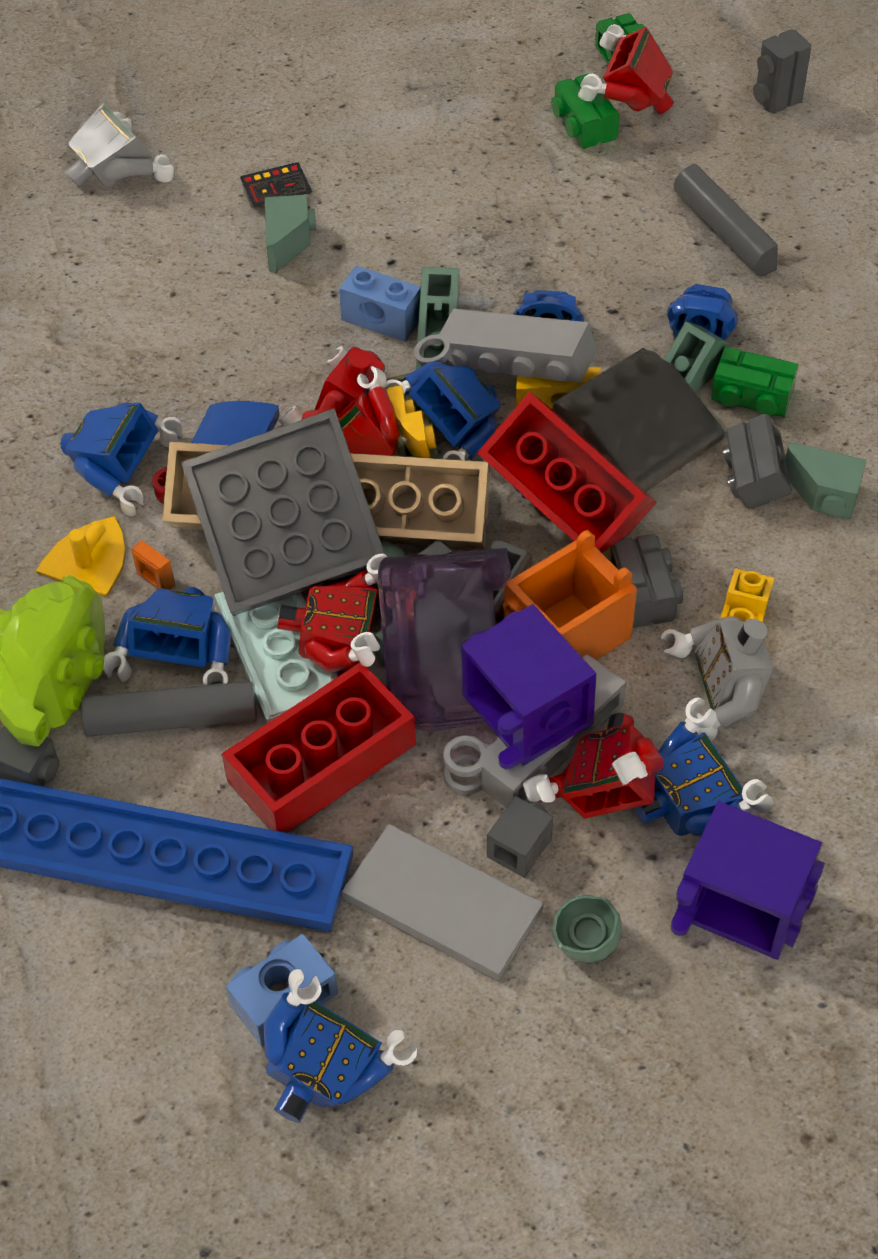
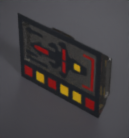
[240,162,313,208]

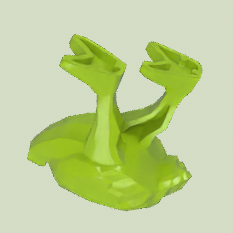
[0,576,105,747]

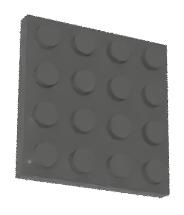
[181,409,385,616]

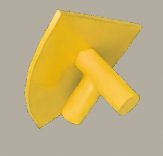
[36,516,126,597]

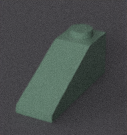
[416,267,460,370]

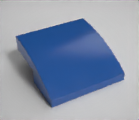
[191,401,280,446]

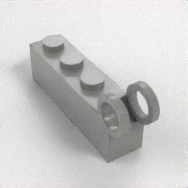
[414,308,598,383]
[444,654,626,808]

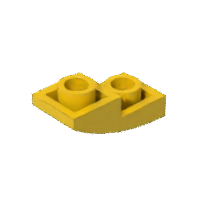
[387,385,437,458]
[720,568,775,622]

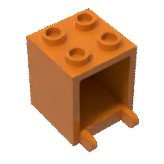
[503,530,637,660]

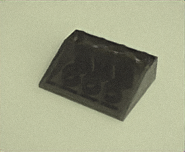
[552,348,726,492]

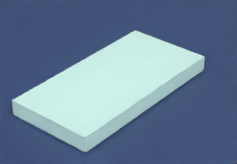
[214,592,339,724]

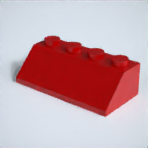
[477,392,657,553]

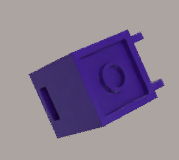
[461,604,597,769]
[671,801,825,960]

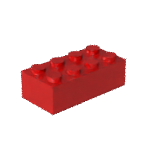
[222,663,416,833]

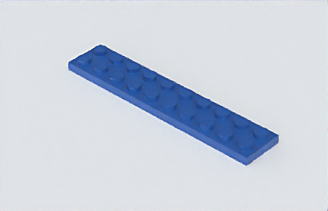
[0,778,353,932]

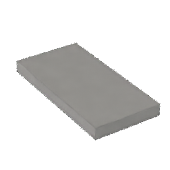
[342,824,544,982]

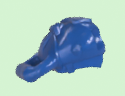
[667,284,738,340]
[513,290,584,322]

